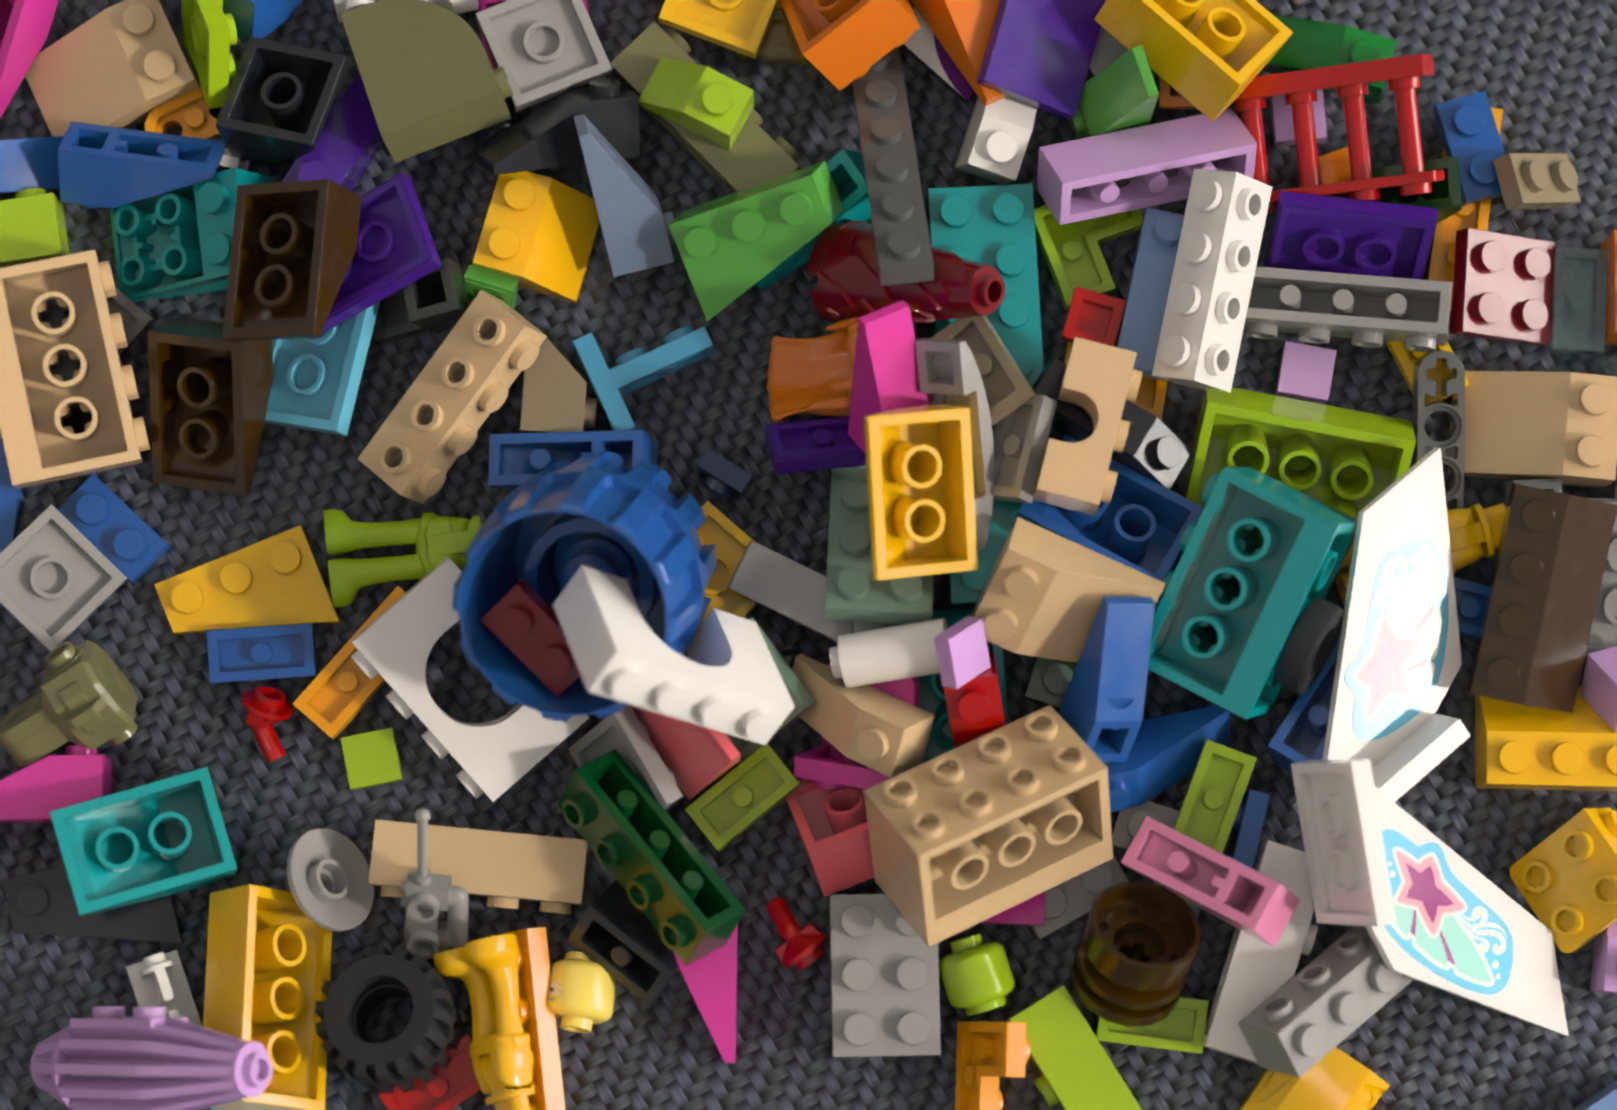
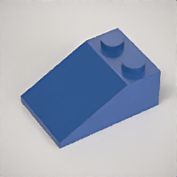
[1016,434,1204,582]

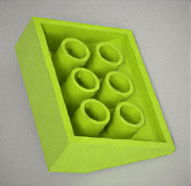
[1184,387,1416,574]

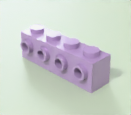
[1037,108,1257,225]

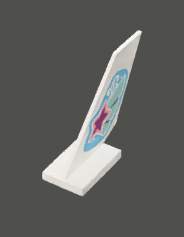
[1292,447,1470,815]
[1291,759,1569,1036]

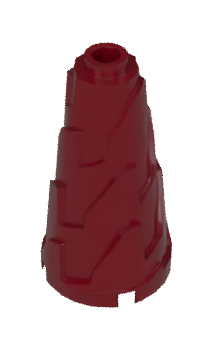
[807,219,1005,323]

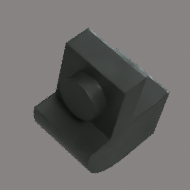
[373,258,469,343]

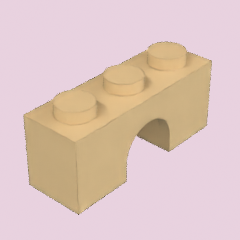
[1033,337,1143,516]

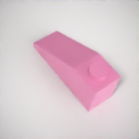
[1121,816,1300,947]

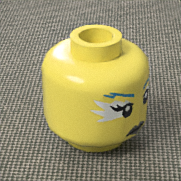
[548,951,618,1033]

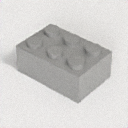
[829,894,941,1057]

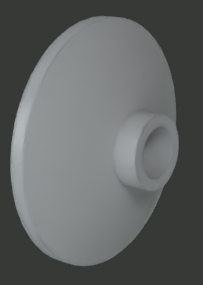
[287,828,375,932]

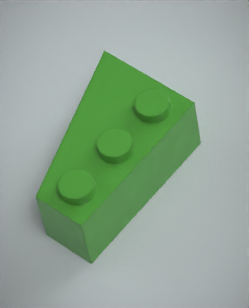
[668,161,844,322]

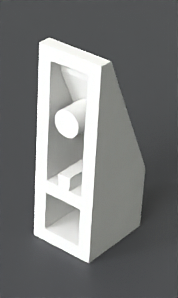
[955,96,1038,185]

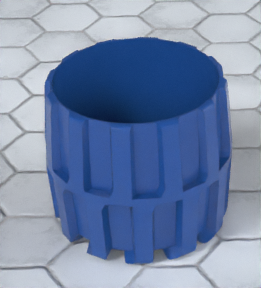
[452,451,717,722]

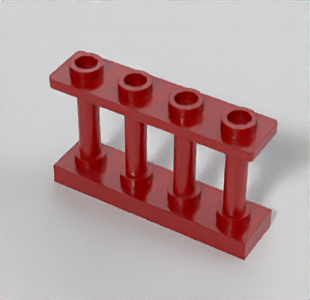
[1233,54,1445,213]

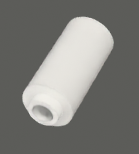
[829,618,948,688]

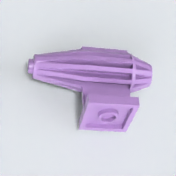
[30,1006,273,1110]

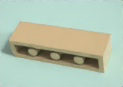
[368,819,590,915]

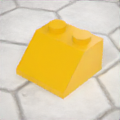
[472,171,600,303]

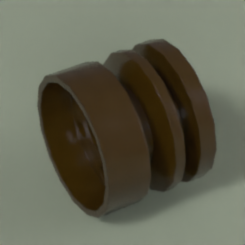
[1070,882,1201,1027]

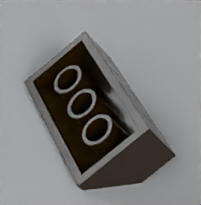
[1467,483,1617,713]

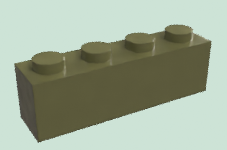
[610,21,799,194]

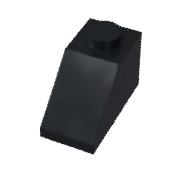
[568,879,679,1007]

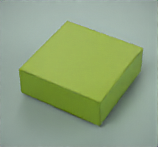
[340,727,404,791]

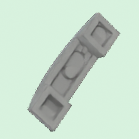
[915,338,995,552]

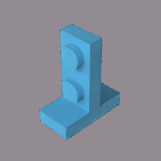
[573,326,714,431]

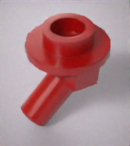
[241,686,294,763]
[766,897,827,970]

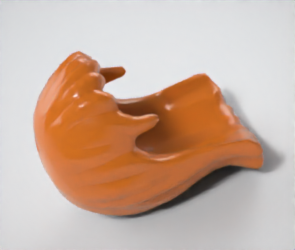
[767,317,859,424]

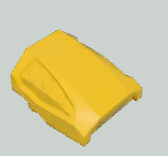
[1239,1047,1390,1110]

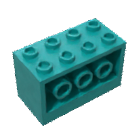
[1148,467,1357,720]

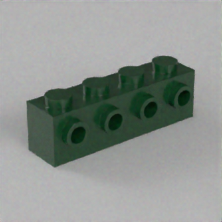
[557,749,746,966]

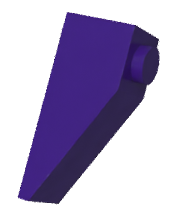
[282,74,383,191]

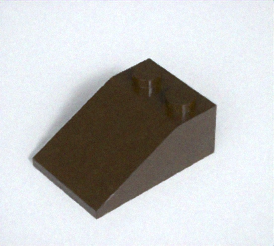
[222,179,362,342]
[148,317,273,495]

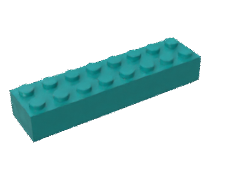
[926,184,1048,609]

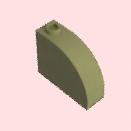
[340,0,514,163]

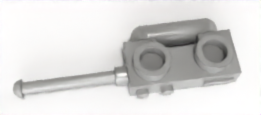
[401,808,469,959]

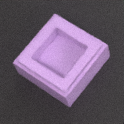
[1269,91,1327,146]
[1275,341,1337,404]
[934,616,991,689]

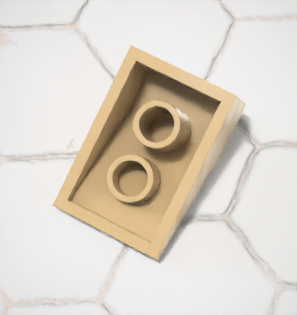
[25,0,200,136]
[1447,371,1617,490]
[971,517,1165,663]

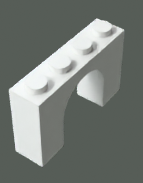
[351,556,589,802]
[553,565,795,745]

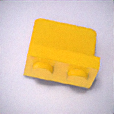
[1510,807,1617,953]

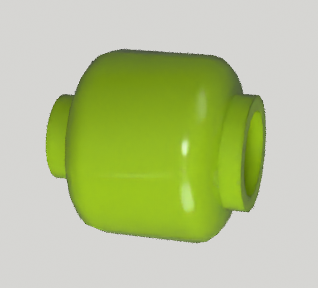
[939,933,1015,1016]

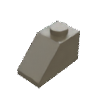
[520,328,598,433]

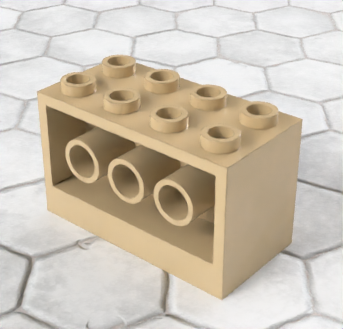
[0,250,150,489]
[864,705,1113,947]

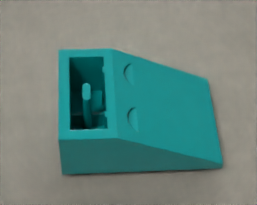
[110,168,272,302]

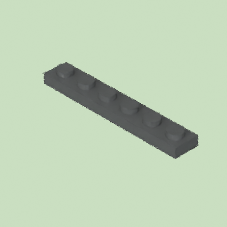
[851,47,934,286]

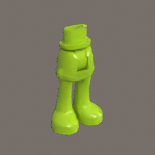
[323,509,485,608]

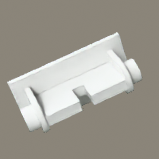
[125,950,203,1027]

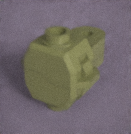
[0,640,138,767]

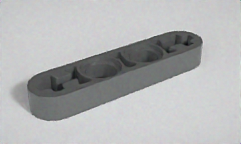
[1413,350,1465,510]

